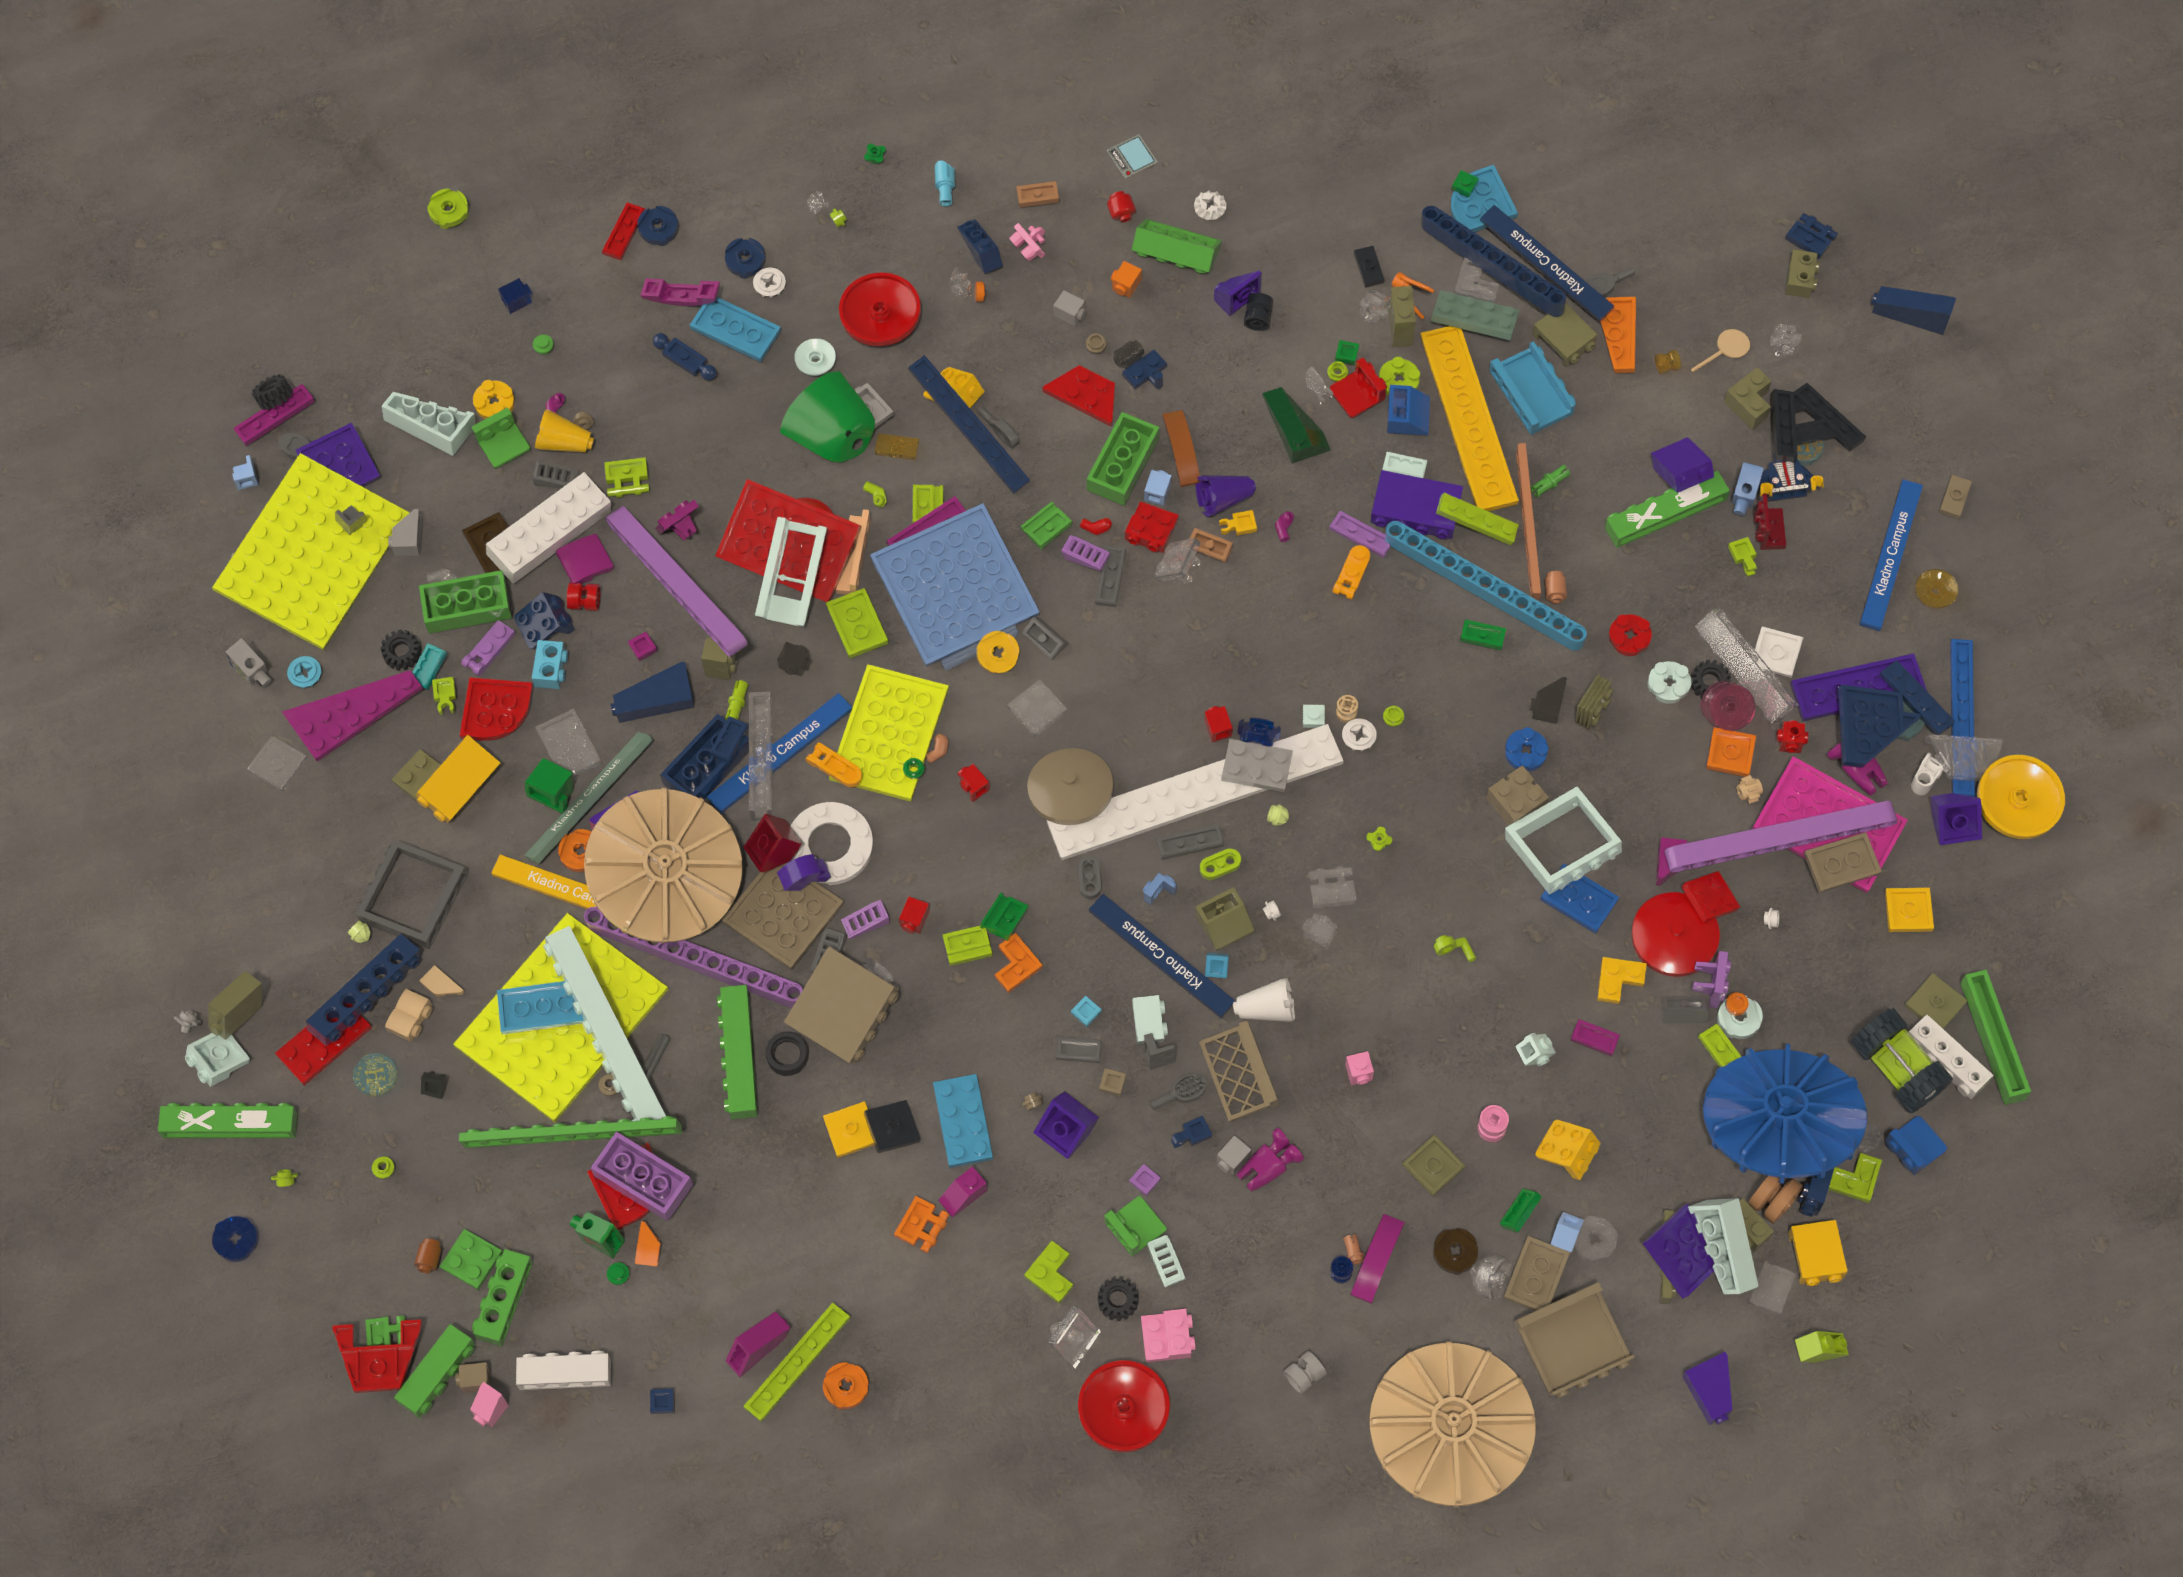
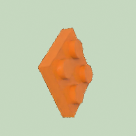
[1706,727,1756,777]

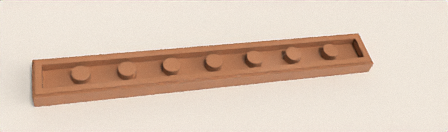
[1516,443,1541,601]

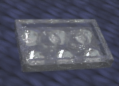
[535,709,602,777]

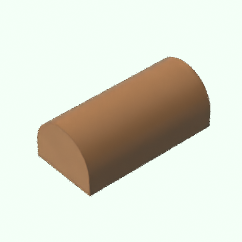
[1186,528,1233,563]

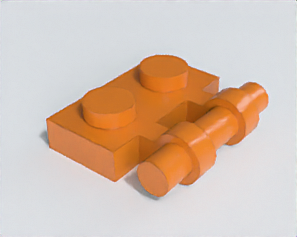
[894,1196,949,1253]

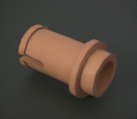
[1343,1234,1364,1265]

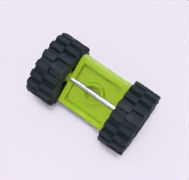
[1850,1008,1953,1114]

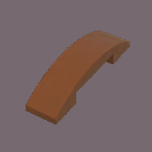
[1162,410,1200,487]

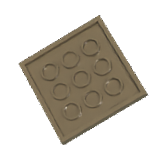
[722,863,844,971]

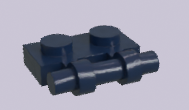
[1785,213,1838,259]

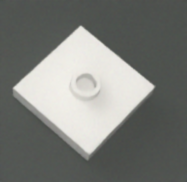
[1750,627,1803,678]

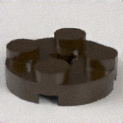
[1433,1228,1478,1275]

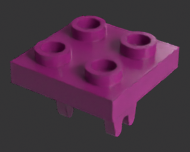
[655,500,699,540]

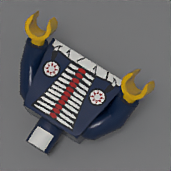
[1758,453,1824,502]

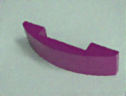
[640,278,720,306]
[1351,1214,1405,1304]

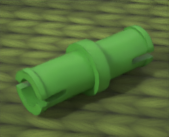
[1530,465,1570,497]

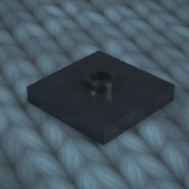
[864,1100,920,1153]

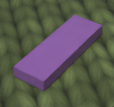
[1329,511,1391,558]

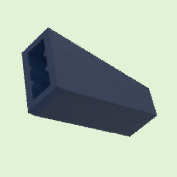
[1871,286,1956,335]
[610,661,694,723]

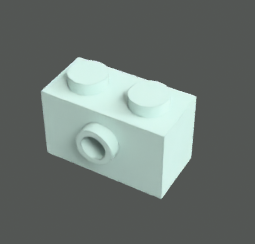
[1132,995,1168,1045]

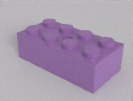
[591,1132,693,1222]

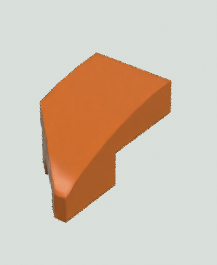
[635,1221,661,1266]

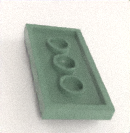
[1431,290,1519,341]

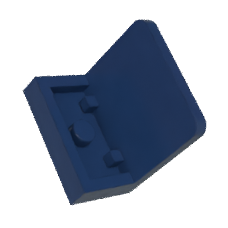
[514,592,575,649]

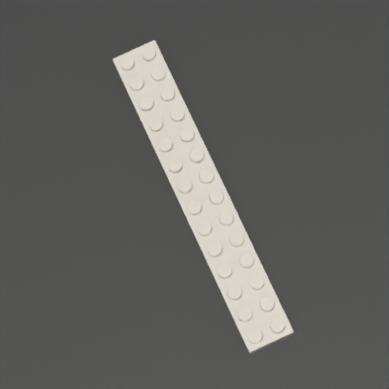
[1047,724,1343,861]

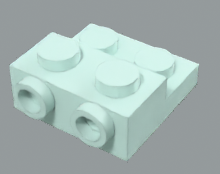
[185,1033,250,1087]

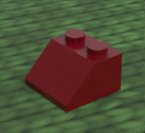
[743,813,802,873]

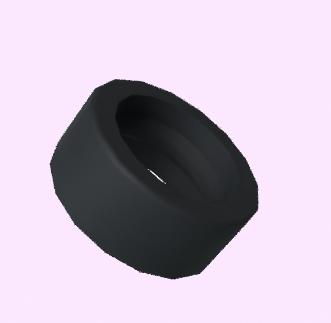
[766,1032,808,1076]

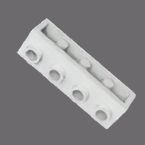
[1909,1015,1993,1100]
[516,1351,611,1390]

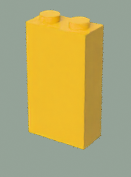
[415,735,500,823]

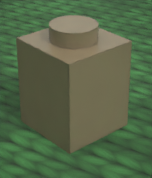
[455,1363,491,1393]

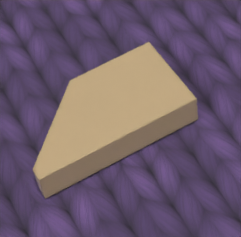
[419,965,465,997]

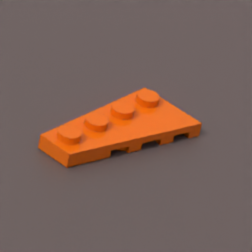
[1601,297,1636,373]

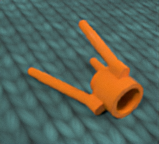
[1392,272,1434,319]

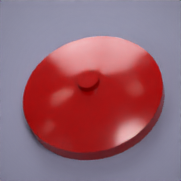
[839,272,921,346]
[1631,892,1720,977]
[1078,1360,1170,1453]

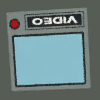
[1107,134,1158,178]

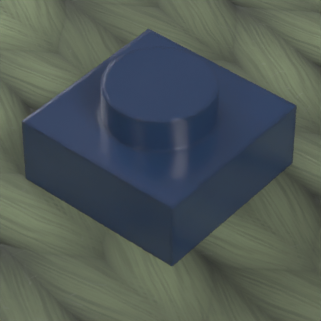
[650,1389,674,1414]

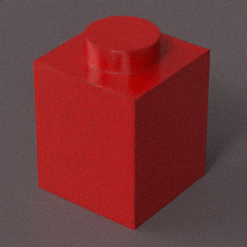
[1204,706,1233,742]
[899,896,930,934]

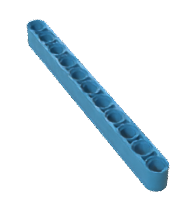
[1385,521,1587,651]

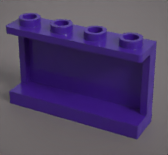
[1370,470,1463,539]

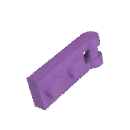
[461,620,516,676]

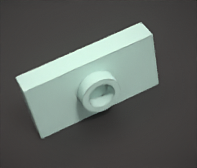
[1382,452,1427,478]

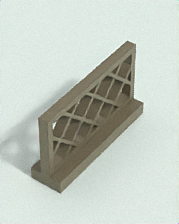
[1199,1020,1280,1122]

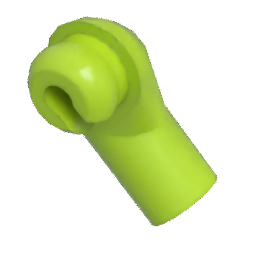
[863,481,887,507]

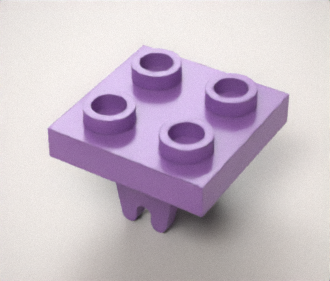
[1692,951,1731,1008]

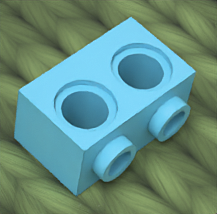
[532,640,568,689]

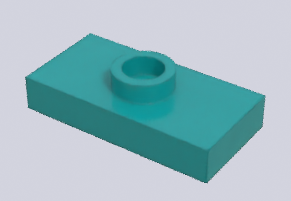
[412,643,447,690]

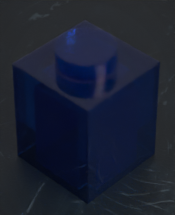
[498,278,532,314]

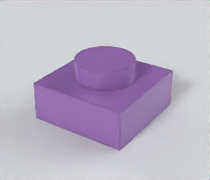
[1129,1164,1161,1197]

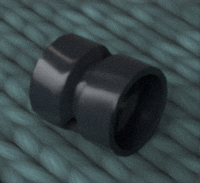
[1244,293,1274,331]

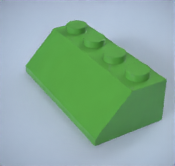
[1132,219,1223,273]

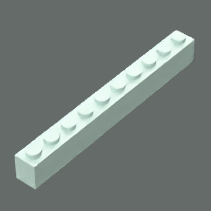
[543,926,666,1121]

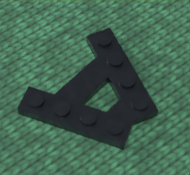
[1771,383,1866,462]

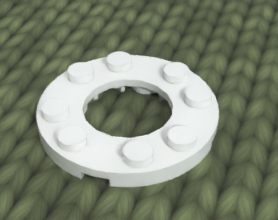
[790,802,873,885]

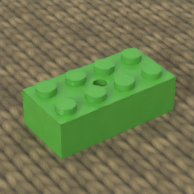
[1087,412,1159,506]
[419,570,512,634]

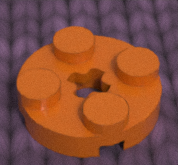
[558,829,591,872]
[823,1362,869,1410]

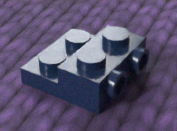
[1798,1168,1834,1216]

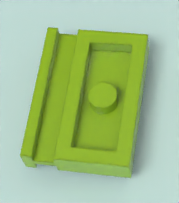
[912,485,943,524]
[942,926,992,966]

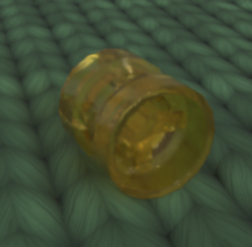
[1655,349,1681,374]

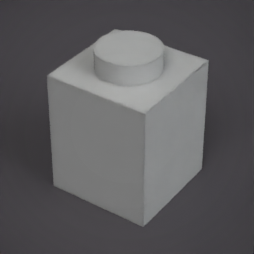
[1053,290,1086,326]
[1216,1136,1251,1176]

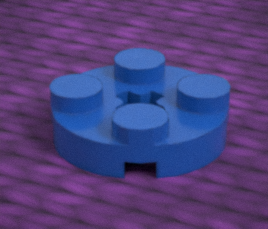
[1505,727,1548,771]

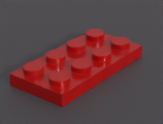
[275,1003,372,1086]

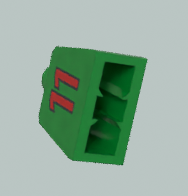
[570,1212,625,1259]

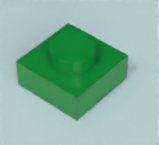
[1452,170,1479,198]
[1335,340,1359,365]

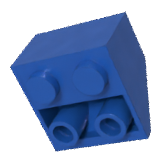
[1387,385,1430,435]

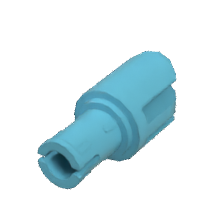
[935,161,955,206]

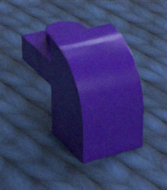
[777,854,831,891]

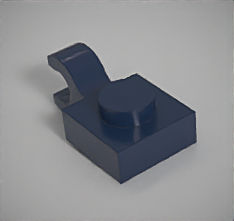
[1171,1116,1212,1148]

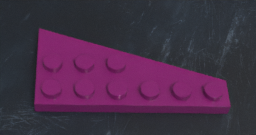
[282,670,423,762]

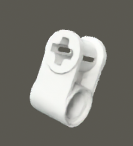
[1911,752,1947,795]

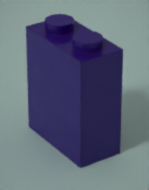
[1651,437,1714,493]

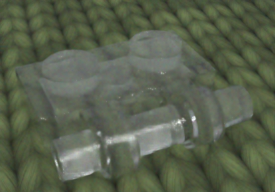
[1308,866,1357,909]

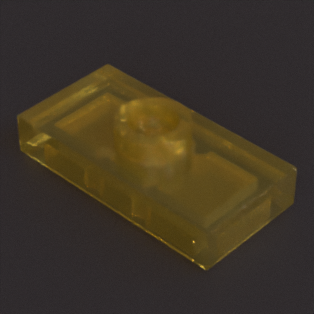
[875,433,919,460]

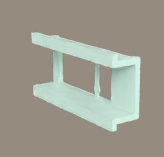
[755,517,827,628]

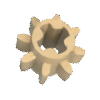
[1736,775,1763,804]

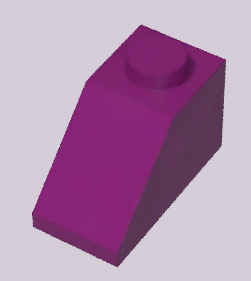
[1656,837,1687,886]
[938,1166,987,1218]

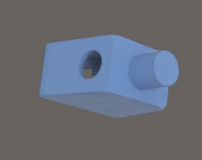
[1732,462,1764,516]

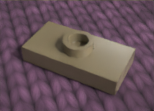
[1939,475,1972,519]

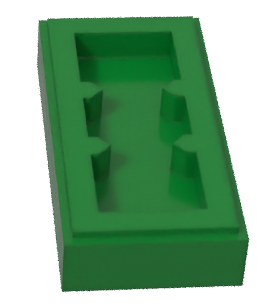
[1499,1188,1542,1233]

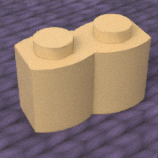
[385,989,432,1042]

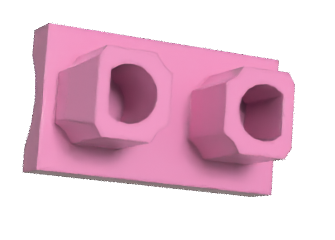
[1009,223,1046,261]

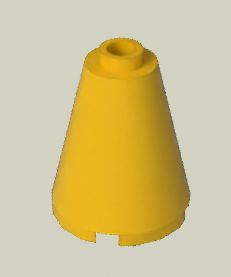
[535,409,594,453]

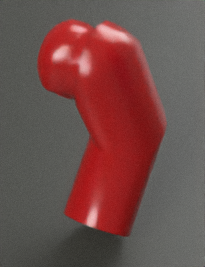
[1080,518,1112,535]

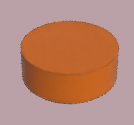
[975,281,985,302]
[1726,992,1749,1016]

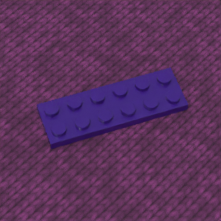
[1790,653,1927,721]

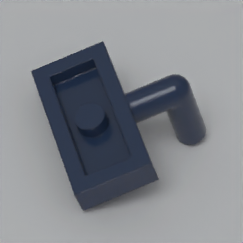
[1122,350,1167,389]

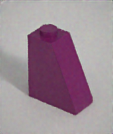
[725,1311,790,1377]

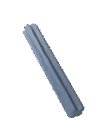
[941,625,1018,670]

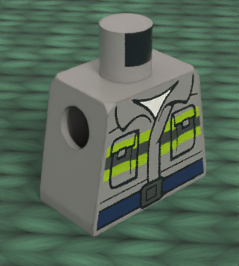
[225,638,271,688]

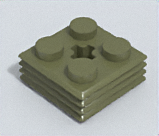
[1575,674,1614,730]

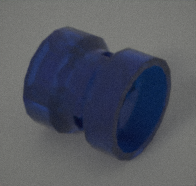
[1330,1256,1353,1284]

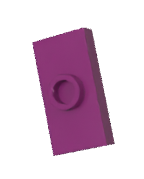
[1570,1019,1620,1056]

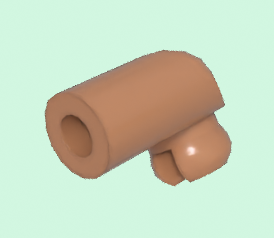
[926,734,949,764]

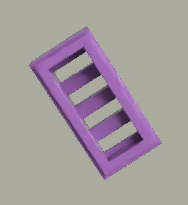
[1062,535,1110,571]
[841,900,890,940]

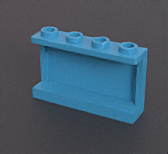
[1489,341,1576,435]

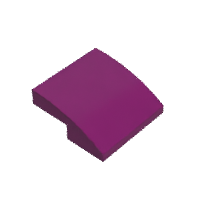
[555,534,614,583]

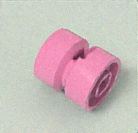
[1477,1105,1509,1142]

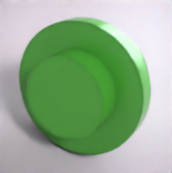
[533,335,554,355]

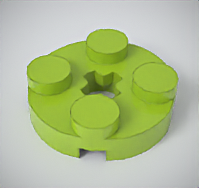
[427,189,469,229]
[1379,357,1420,396]

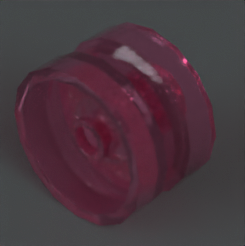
[1701,681,1756,731]

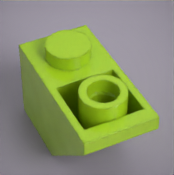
[1795,1331,1849,1363]

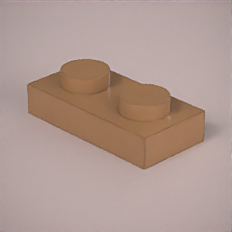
[1016,181,1059,208]

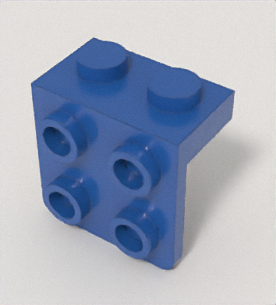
[1885,1116,1947,1175]

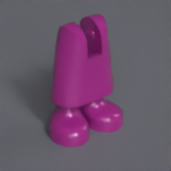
[1826,743,1888,796]
[1237,1128,1304,1192]

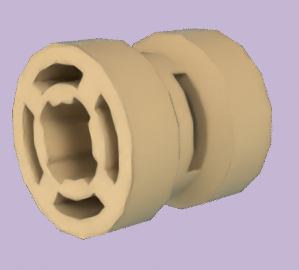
[1336,695,1358,723]

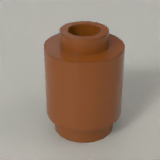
[414,1238,442,1274]

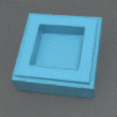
[1071,996,1102,1027]

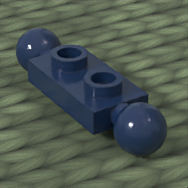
[653,333,717,381]

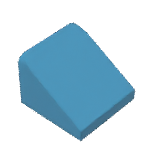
[1205,952,1229,978]

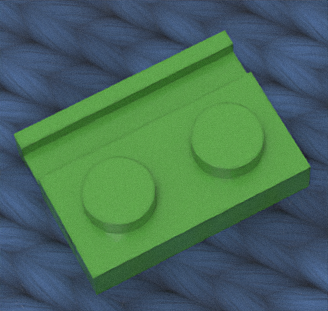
[1021,502,1072,550]

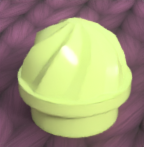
[1267,804,1289,826]
[348,920,371,943]

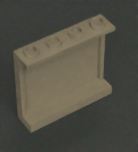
[784,946,900,1064]
[1514,1282,1635,1399]

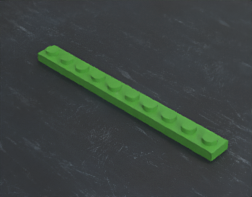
[459,1116,682,1148]

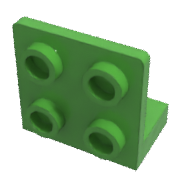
[472,407,530,469]
[1104,1196,1167,1257]

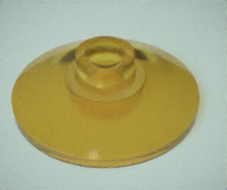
[1916,569,1958,608]

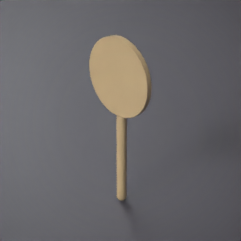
[1691,329,1750,372]

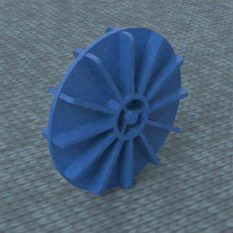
[1703,1044,1867,1184]

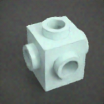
[1515,1033,1556,1066]

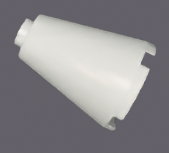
[1233,978,1295,1022]

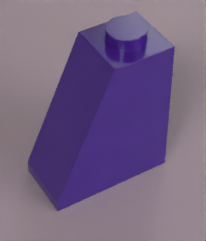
[1683,1352,1733,1425]

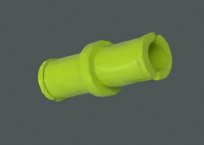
[725,680,748,720]

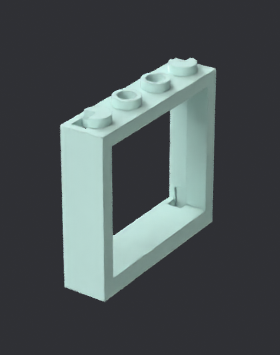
[1505,787,1622,895]

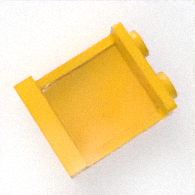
[1788,1220,1848,1286]

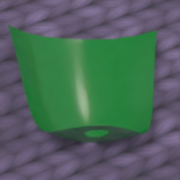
[780,371,875,462]

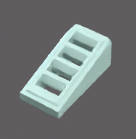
[1147,1235,1186,1288]

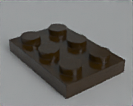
[462,512,508,576]

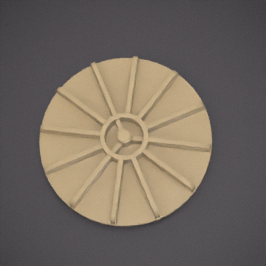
[584,788,742,944]
[1370,1341,1535,1508]

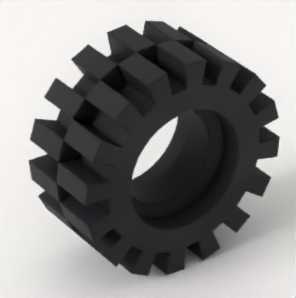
[252,374,293,410]
[381,629,421,671]
[1691,659,1731,701]
[1098,1277,1138,1321]

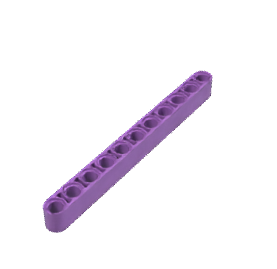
[605,506,748,657]
[1664,801,1898,873]
[584,907,803,1008]

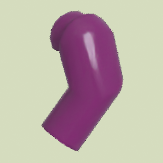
[545,393,565,414]
[1275,511,1294,542]

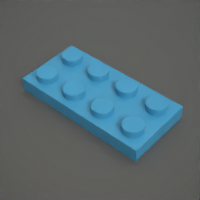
[690,297,781,362]
[497,981,585,1035]
[933,1074,993,1168]

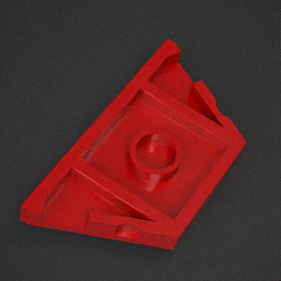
[1042,365,1115,427]

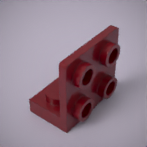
[1754,494,1786,550]

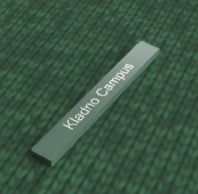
[524,732,652,864]

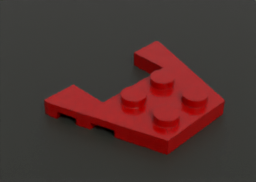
[332,1319,423,1393]

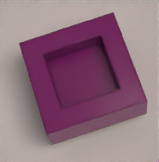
[628,632,657,661]

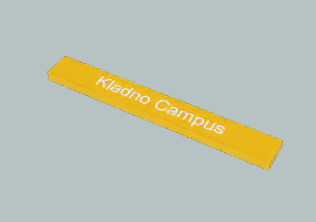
[491,855,596,909]

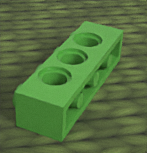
[472,1249,533,1347]

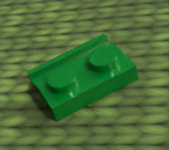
[980,892,1029,941]

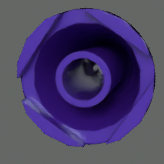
[1195,475,1256,517]

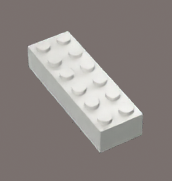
[486,472,611,584]

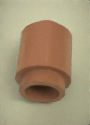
[1545,571,1567,604]

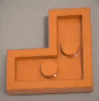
[995,933,1043,993]

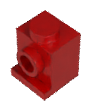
[957,764,990,802]

